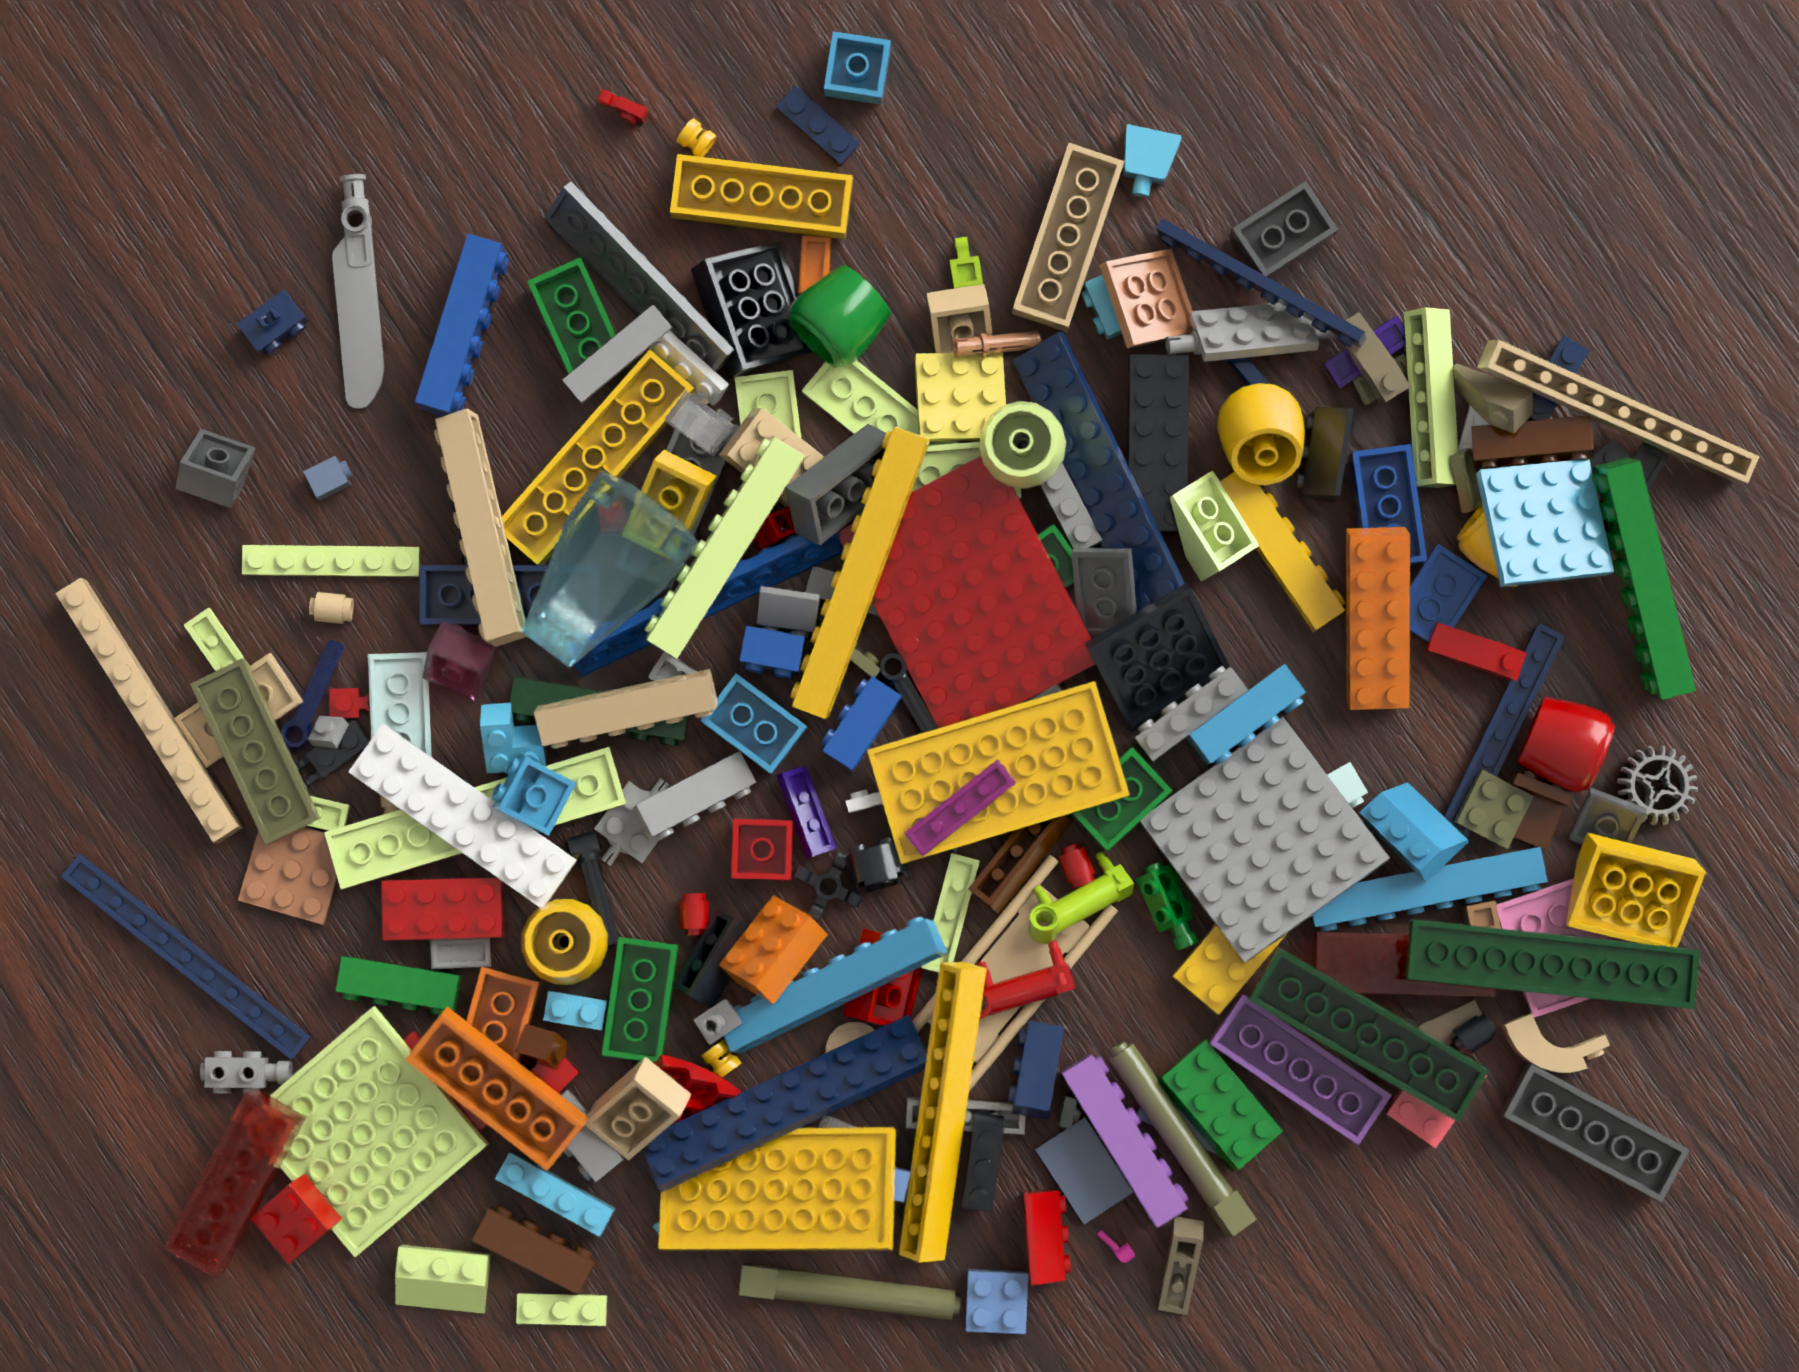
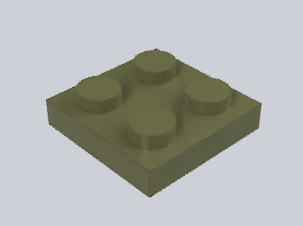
[1454,769,1534,849]

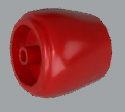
[1517,696,1615,793]

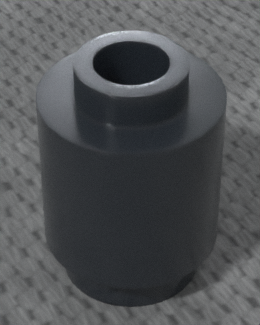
[1451,1013,1497,1055]

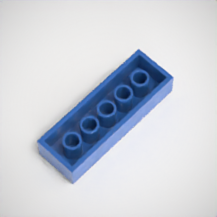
[415,233,510,416]

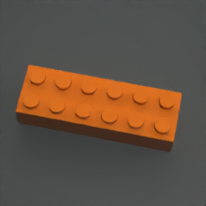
[1346,527,1410,710]
[405,1007,588,1171]

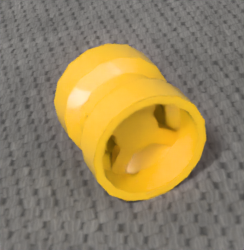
[676,118,717,157]
[701,1039,742,1078]

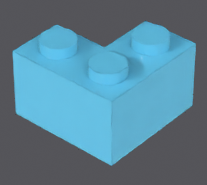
[480,703,547,773]

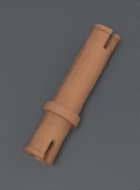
[952,330,1041,357]

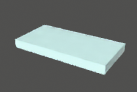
[368,652,432,757]

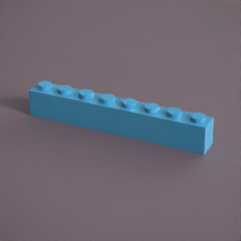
[1310,847,1548,932]
[724,917,948,1054]

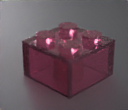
[422,621,496,702]

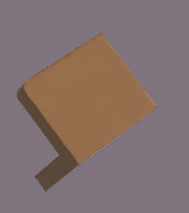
[1461,901,1501,929]

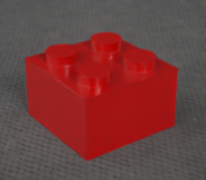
[731,819,793,881]
[250,1174,342,1264]

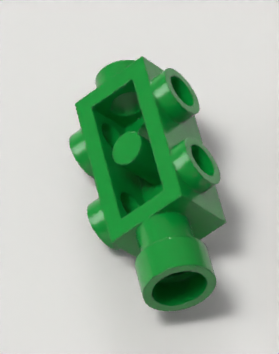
[1135,862,1199,951]

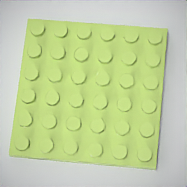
[242,1006,489,1257]

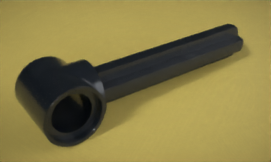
[880,653,938,733]
[567,830,618,947]

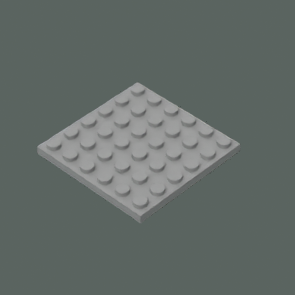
[1140,717,1390,964]

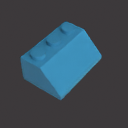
[1359,782,1469,882]

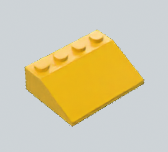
[1566,833,1706,947]

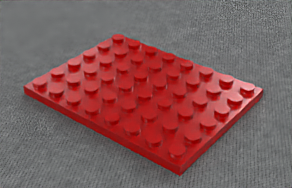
[839,452,1095,728]

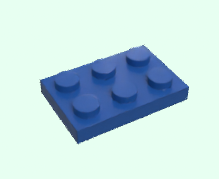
[1410,544,1488,643]

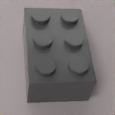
[1229,181,1338,278]

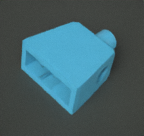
[1123,124,1182,197]

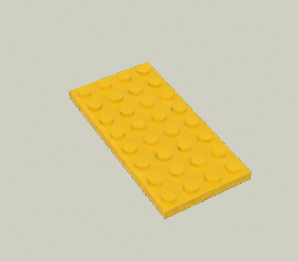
[867,681,1130,864]
[659,1127,896,1250]

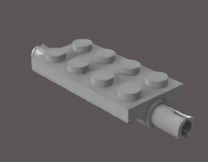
[1165,303,1337,362]

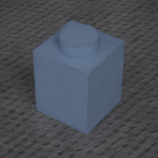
[303,456,353,501]

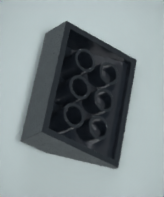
[690,241,814,380]

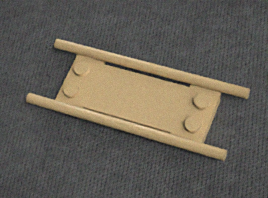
[912,855,1118,1092]

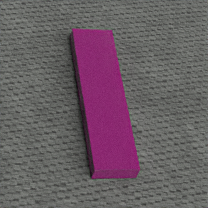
[904,760,1016,857]

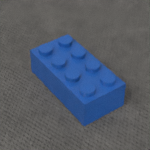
[1349,444,1427,566]

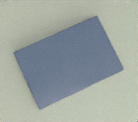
[1035,1117,1133,1224]

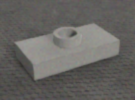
[430,938,491,969]

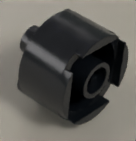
[845,837,911,893]

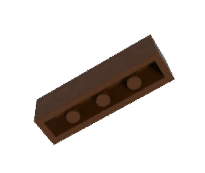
[1471,415,1594,470]
[968,815,1072,915]
[472,1205,597,1294]

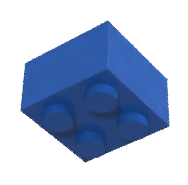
[740,626,806,680]

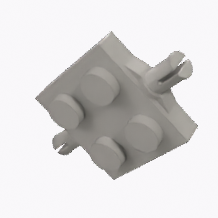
[594,778,670,866]

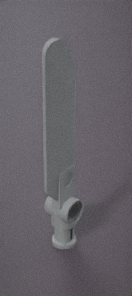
[332,174,384,409]

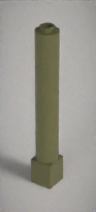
[1108,1041,1257,1237]
[739,1263,961,1320]

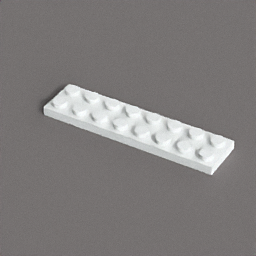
[348,724,577,907]

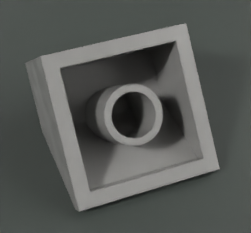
[757,586,821,639]

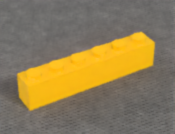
[1220,472,1345,633]

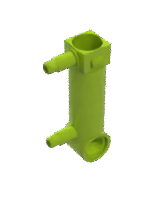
[1029,852,1134,944]

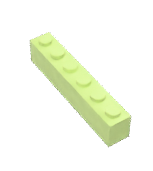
[1404,307,1458,488]

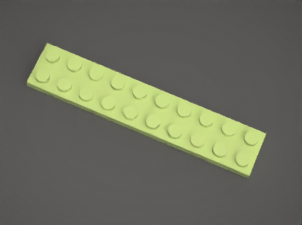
[324,747,626,889]

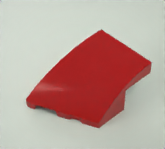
[654,1055,741,1123]

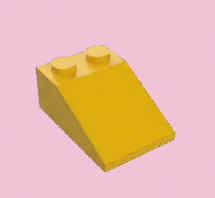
[622,450,717,562]

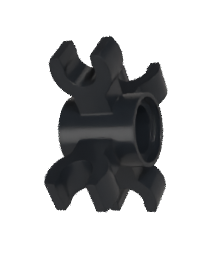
[794,852,863,921]

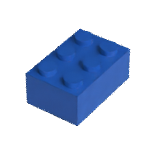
[821,676,902,773]

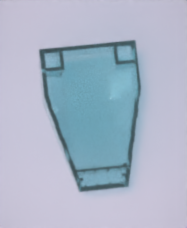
[522,470,699,668]

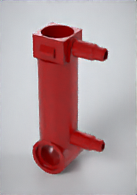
[977,940,1076,1019]

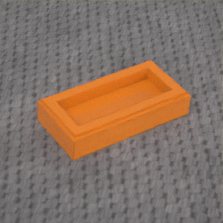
[798,235,831,295]

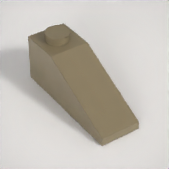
[1344,312,1411,403]
[1453,363,1533,433]
[1158,1216,1204,1315]

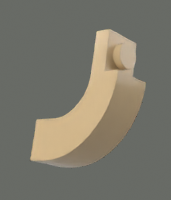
[1500,1013,1610,1073]

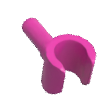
[1097,1230,1135,1263]

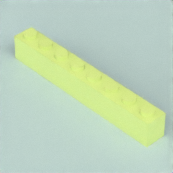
[644,435,805,658]

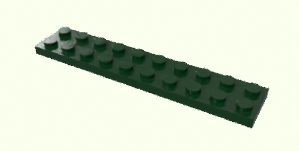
[1405,919,1700,1009]

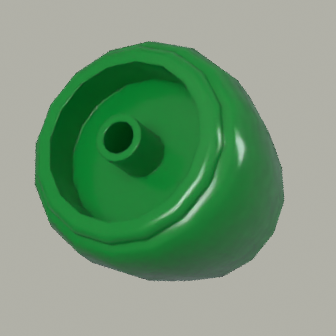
[788,265,891,368]

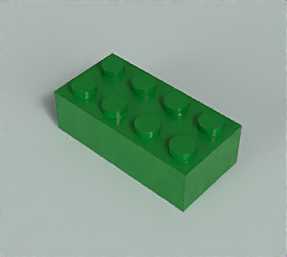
[527,257,631,375]
[602,937,679,1063]
[1158,1040,1283,1172]

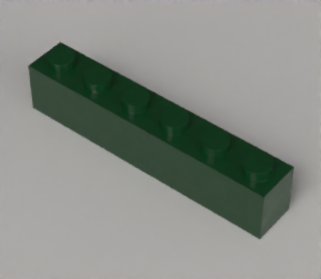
[510,677,689,746]

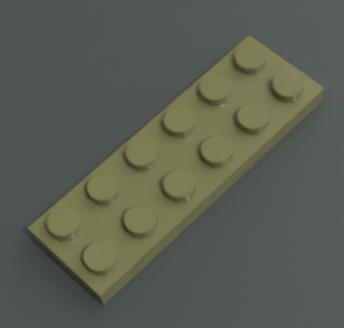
[190,658,321,845]

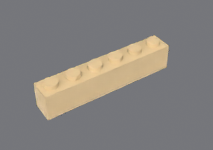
[534,669,718,748]

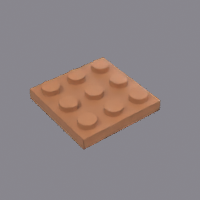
[1099,248,1193,349]
[238,827,338,925]

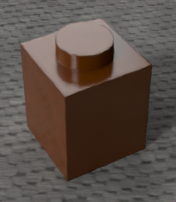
[515,1024,568,1070]

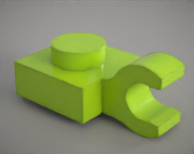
[949,237,983,289]

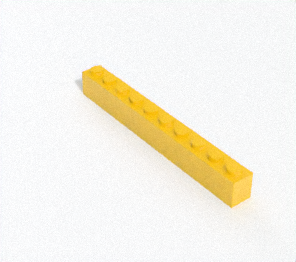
[790,427,931,719]
[899,962,986,1263]

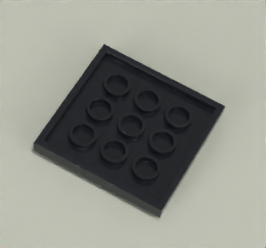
[1084,583,1230,732]

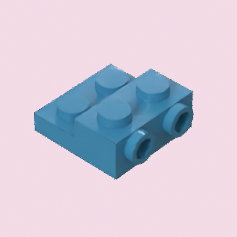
[491,754,576,836]

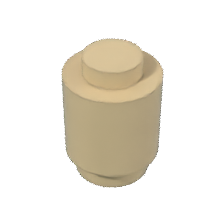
[309,592,354,624]

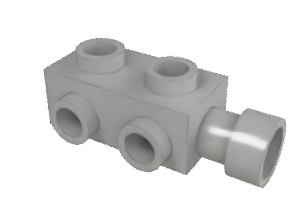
[200,1051,292,1094]

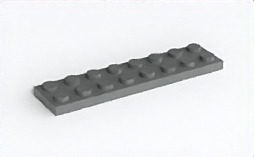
[544,182,734,373]

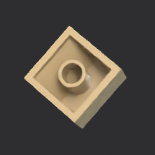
[927,284,992,353]

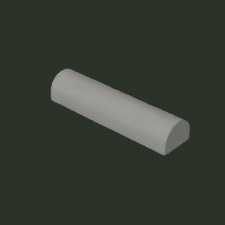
[906,1097,1026,1135]

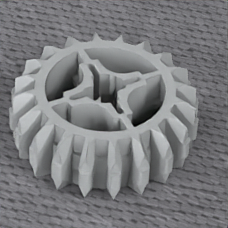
[1617,746,1698,825]

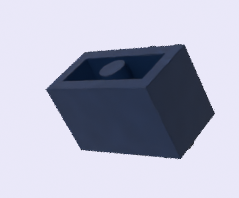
[237,289,309,356]

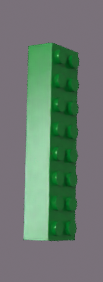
[1591,457,1696,700]

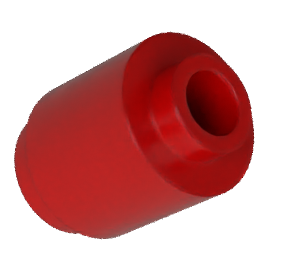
[1058,842,1095,888]
[679,893,709,935]

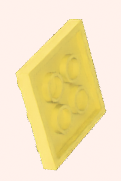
[914,352,1006,442]

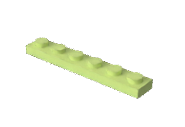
[242,545,420,577]

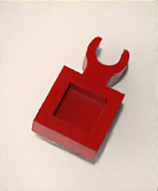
[597,89,648,125]
[329,688,370,718]

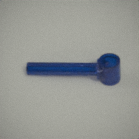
[281,640,344,750]

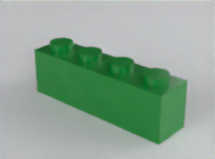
[336,956,462,1015]

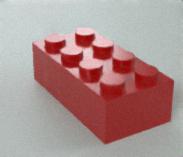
[382,878,505,941]

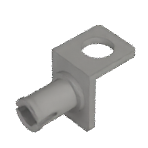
[694,999,742,1045]

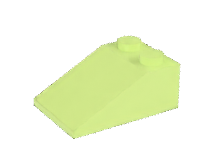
[1170,470,1259,582]

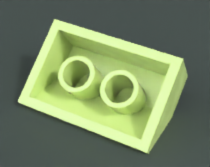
[395,1245,491,1313]

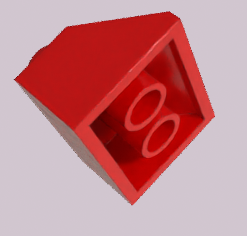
[843,929,922,1026]
[1023,1189,1071,1285]

